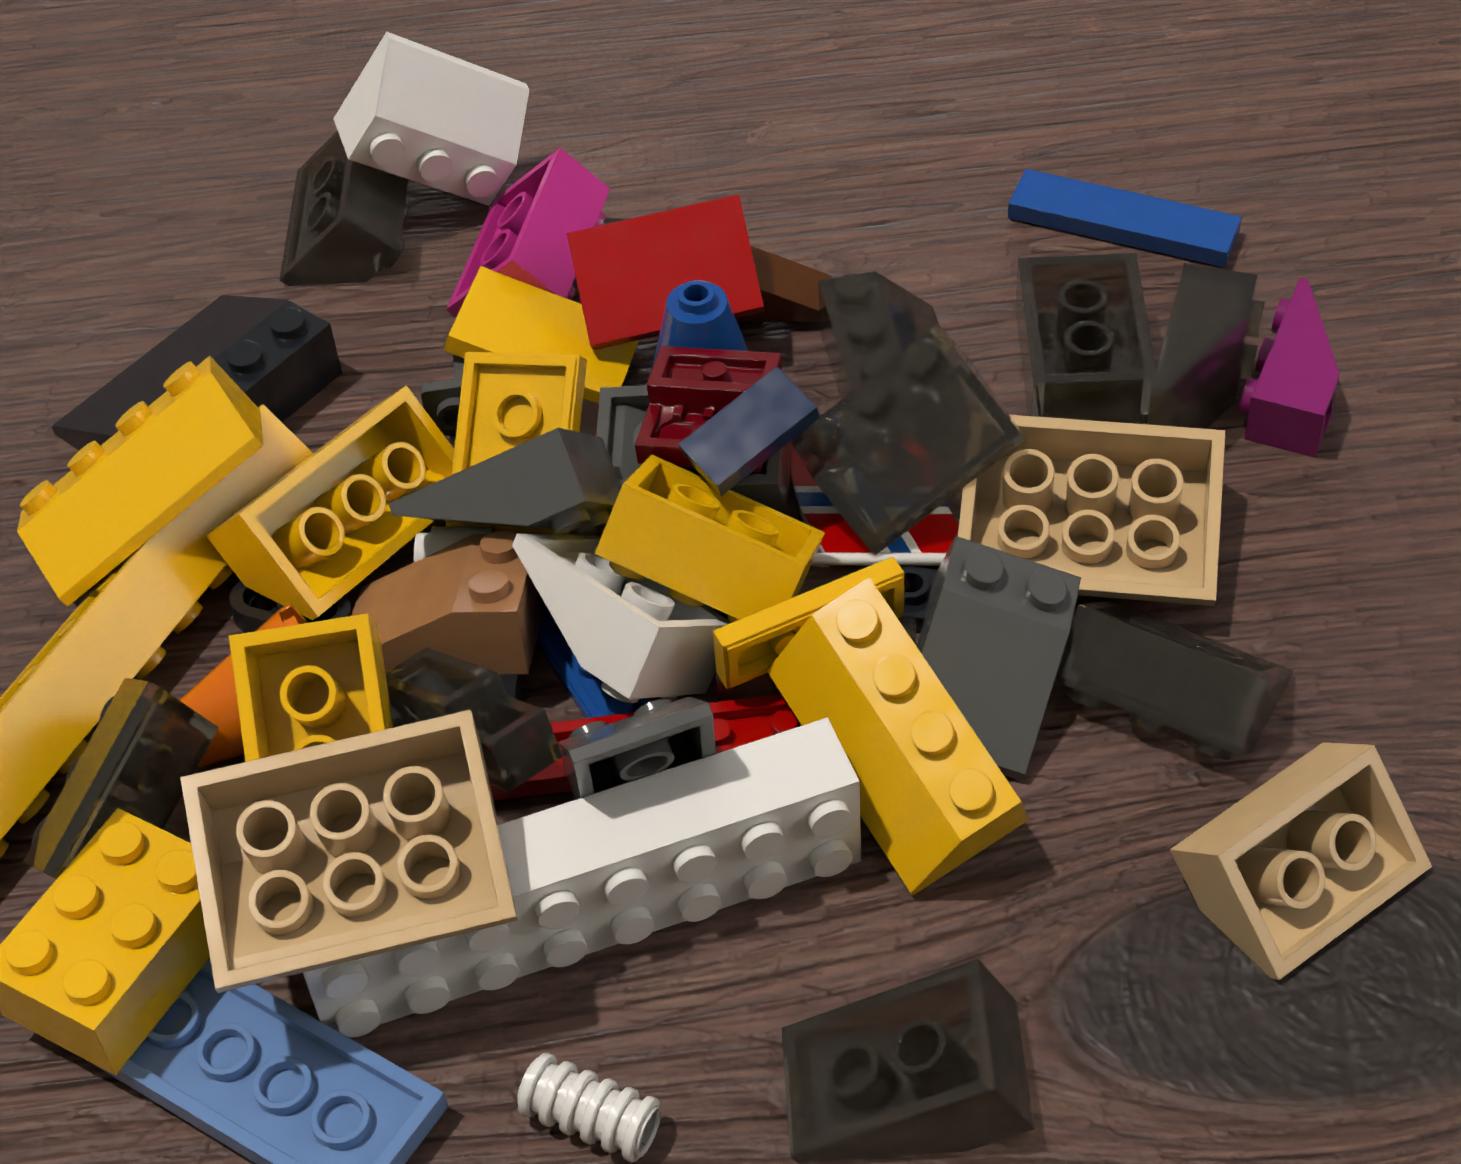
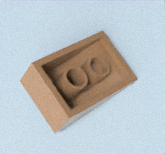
[351,530,546,676]

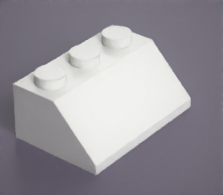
[333,32,529,206]

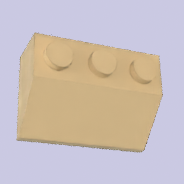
[1170,742,1432,980]

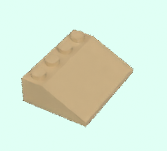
[958,412,1226,606]
[180,710,518,993]

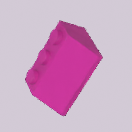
[446,147,610,317]

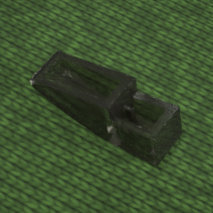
[386,647,563,793]

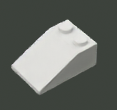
[512,534,731,703]

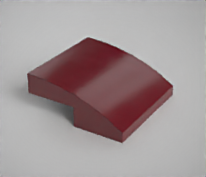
[635,346,782,472]

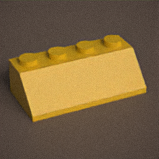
[17,356,263,607]
[206,385,454,620]
[767,577,1029,896]

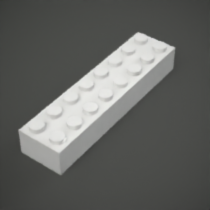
[303,717,861,1037]

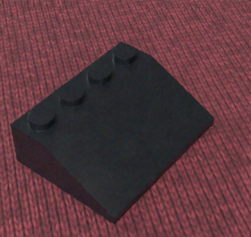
[52,295,342,451]

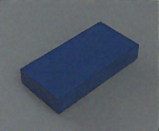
[678,366,820,496]

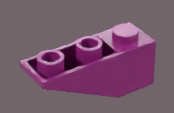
[1239,278,1340,458]

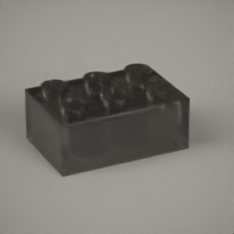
[1015,253,1158,425]

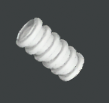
[517,1052,661,1163]

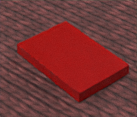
[567,194,765,350]

